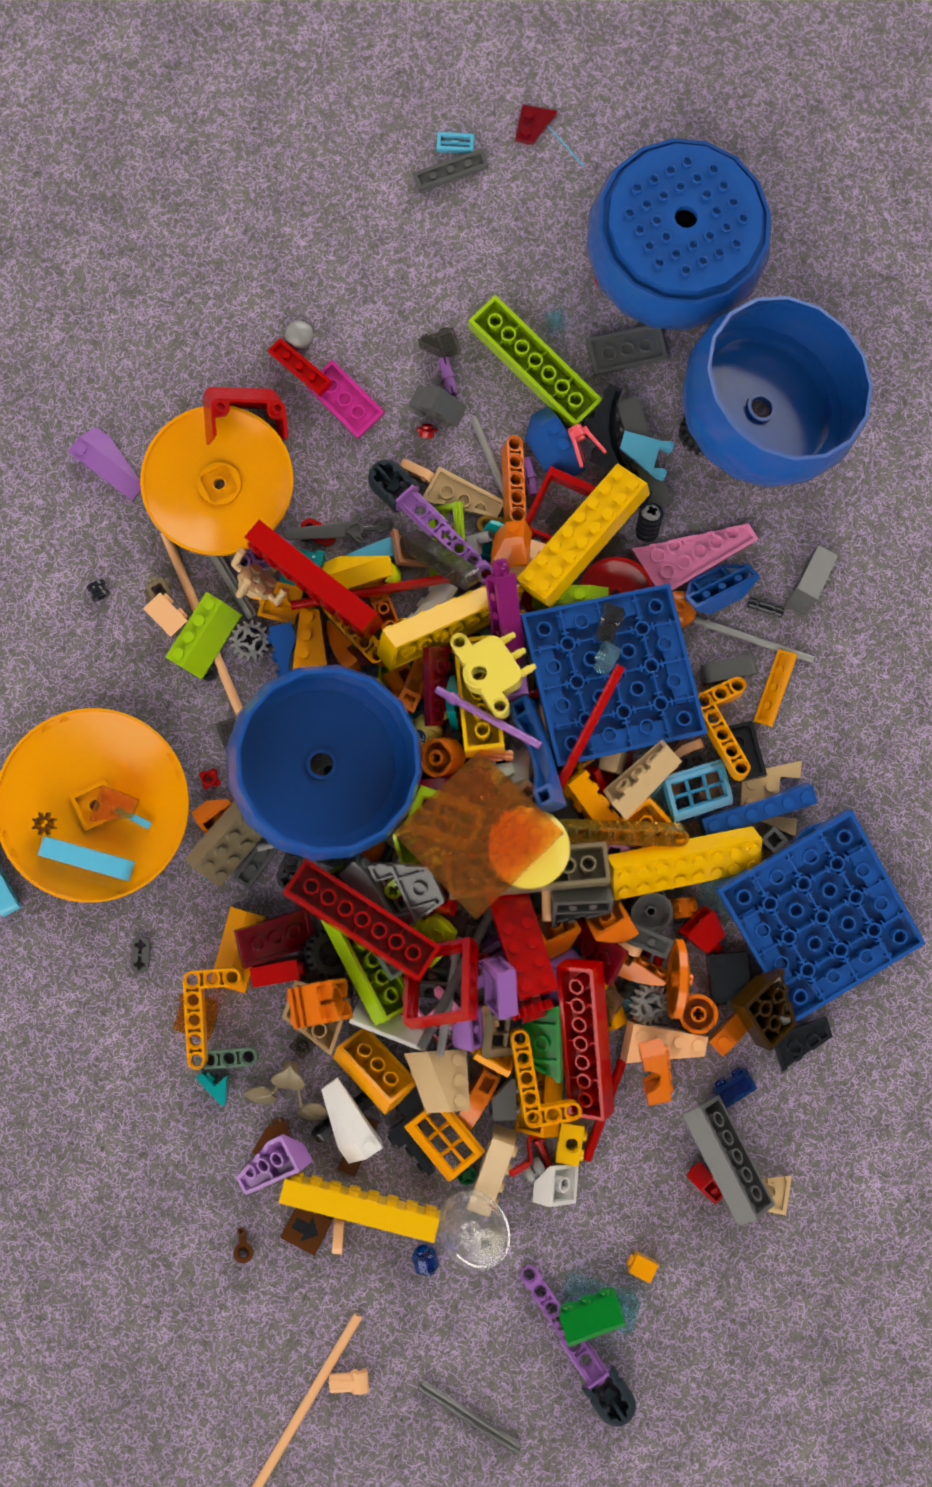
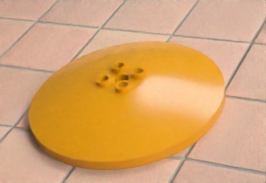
[140,406,294,556]

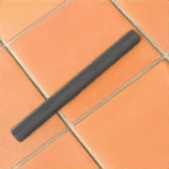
[418,1380,522,1454]

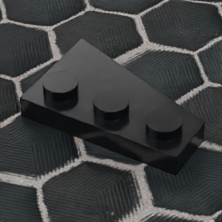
[774,1016,833,1072]

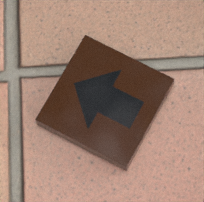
[280,1207,333,1256]

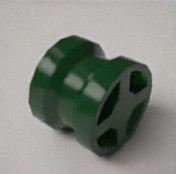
[457,1164,476,1185]

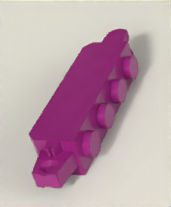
[485,558,524,665]

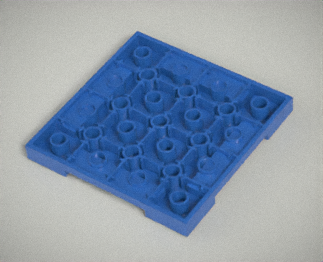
[520,583,707,768]
[714,809,926,1022]

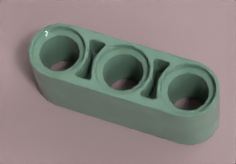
[200,1046,259,1069]

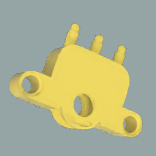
[450,632,537,720]

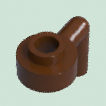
[233,1227,254,1264]

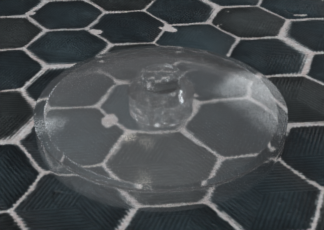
[439,1190,510,1272]

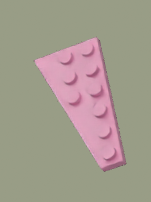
[631,523,758,591]

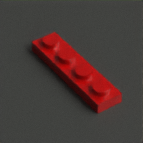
[267,338,333,397]

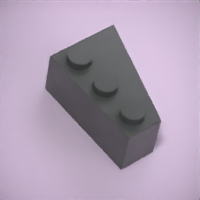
[550,883,614,928]

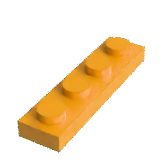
[753,649,797,727]

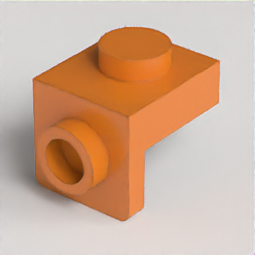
[669,896,698,918]

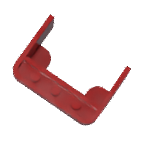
[203,387,288,445]

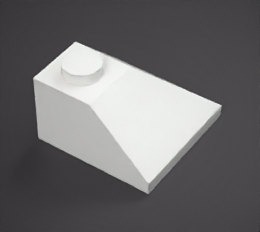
[533,1164,579,1207]

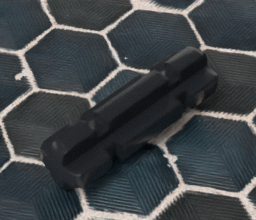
[747,597,784,618]

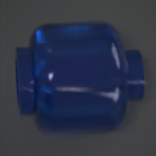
[411,1244,440,1277]

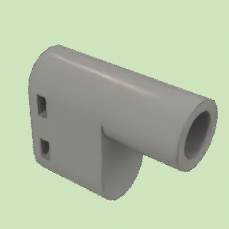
[465,530,494,555]

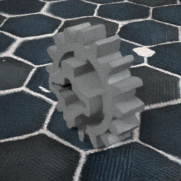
[229,620,272,662]
[629,984,668,1025]

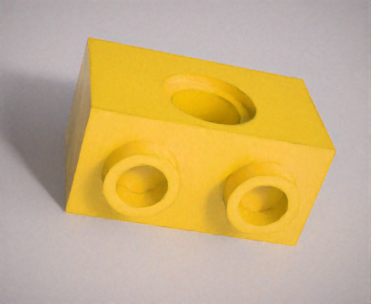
[554,1122,587,1166]

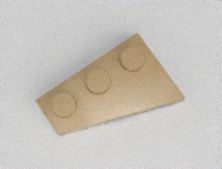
[762,1175,792,1216]

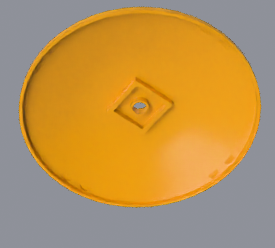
[0,708,189,903]

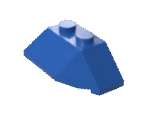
[525,406,586,477]
[685,563,760,615]

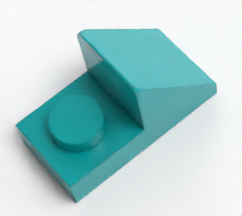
[196,1071,229,1107]

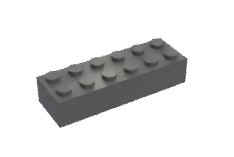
[682,1095,775,1226]

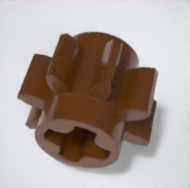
[32,812,57,835]

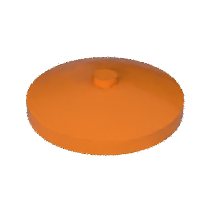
[665,939,693,1019]

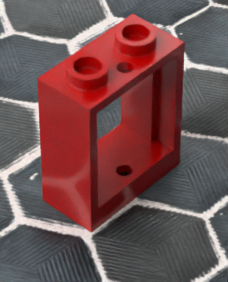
[249,958,306,988]

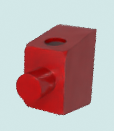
[678,906,725,954]

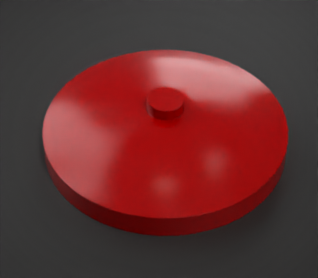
[579,557,653,596]

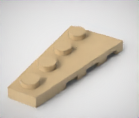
[423,467,503,518]

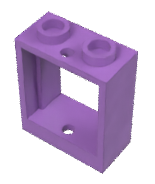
[482,956,518,1020]

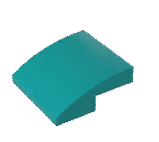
[445,676,460,731]

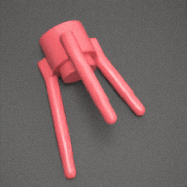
[568,424,607,468]

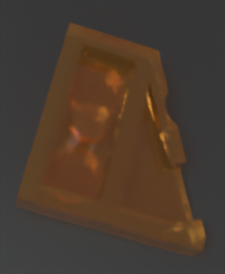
[89,785,140,822]

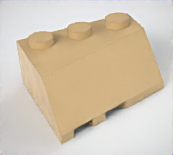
[282,980,352,1055]
[404,1050,470,1113]

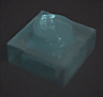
[543,309,567,333]

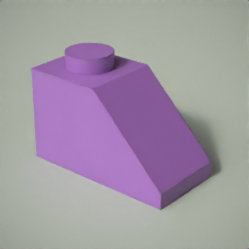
[452,1007,484,1052]

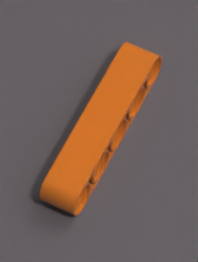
[501,435,526,523]

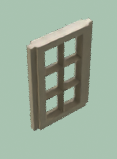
[481,1008,524,1058]

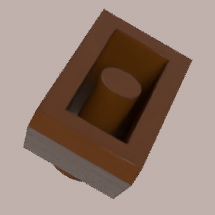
[253,1117,293,1155]

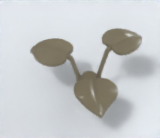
[243,1061,329,1121]

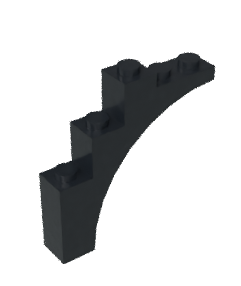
[581,384,653,508]
[387,1044,446,1176]

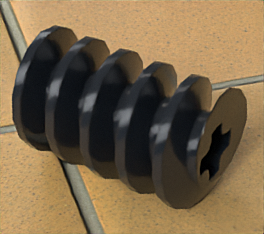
[636,502,664,542]

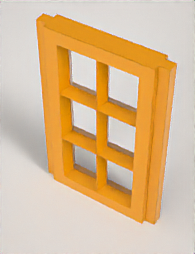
[404,1109,486,1182]

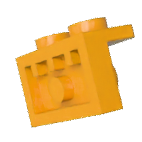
[472,1044,514,1077]

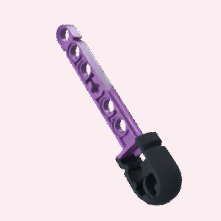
[368,459,493,584]
[520,1264,636,1427]

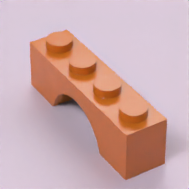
[638,1038,674,1106]

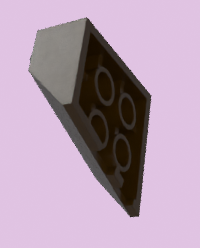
[729,967,797,1051]

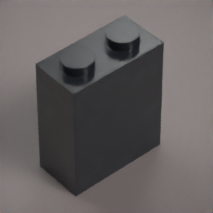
[706,951,750,1006]

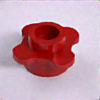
[416,423,438,438]
[199,768,221,790]

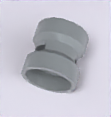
[524,1156,546,1183]

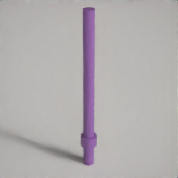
[435,686,542,749]

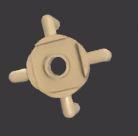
[231,548,289,606]

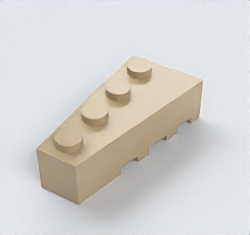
[603,739,682,820]
[467,1123,518,1217]

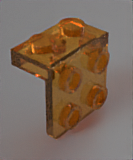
[173,993,222,1040]

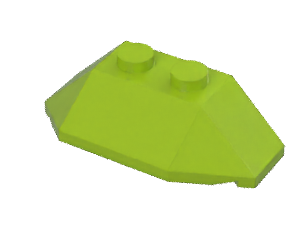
[532,585,609,611]

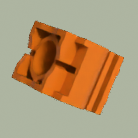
[286,978,353,1029]

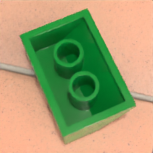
[559,1287,626,1347]

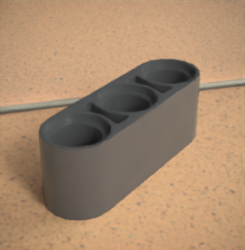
[701,655,758,685]

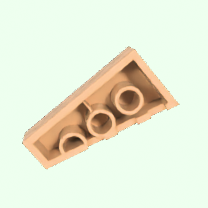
[620,1020,708,1063]

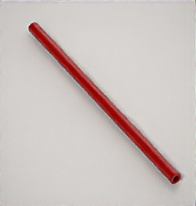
[290,570,491,610]
[559,664,625,791]
[583,955,664,1162]

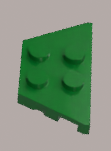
[522,1005,563,1083]

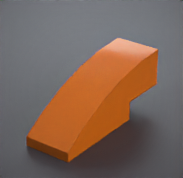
[326,620,361,672]

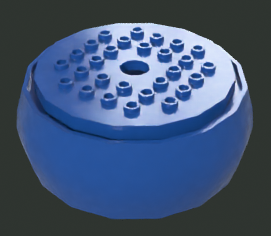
[587,138,772,331]
[681,296,873,488]
[226,665,423,861]

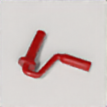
[509,1135,552,1177]

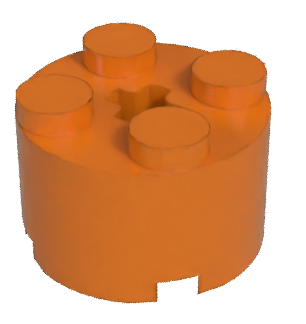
[421,737,466,777]
[677,993,718,1034]

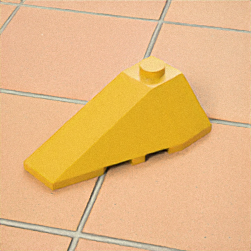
[322,556,394,590]

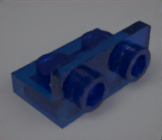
[712,1067,758,1108]

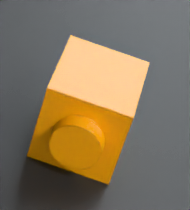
[626,1250,659,1283]

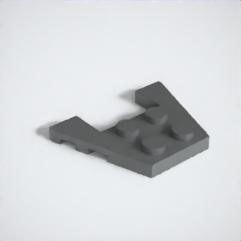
[368,862,446,926]

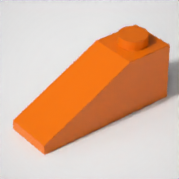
[708,1012,747,1056]

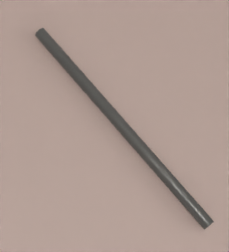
[416,906,492,1051]

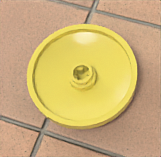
[489,808,570,889]

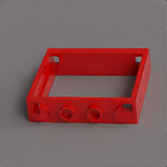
[525,466,597,563]
[402,937,479,1030]

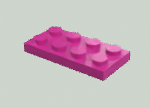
[305,360,385,439]

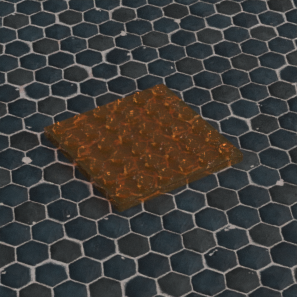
[393,750,564,919]

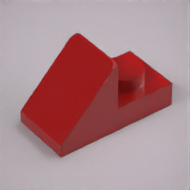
[583,765,614,800]

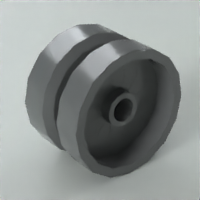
[625,891,673,933]

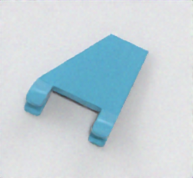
[620,431,674,481]

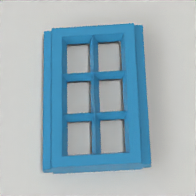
[662,759,734,822]

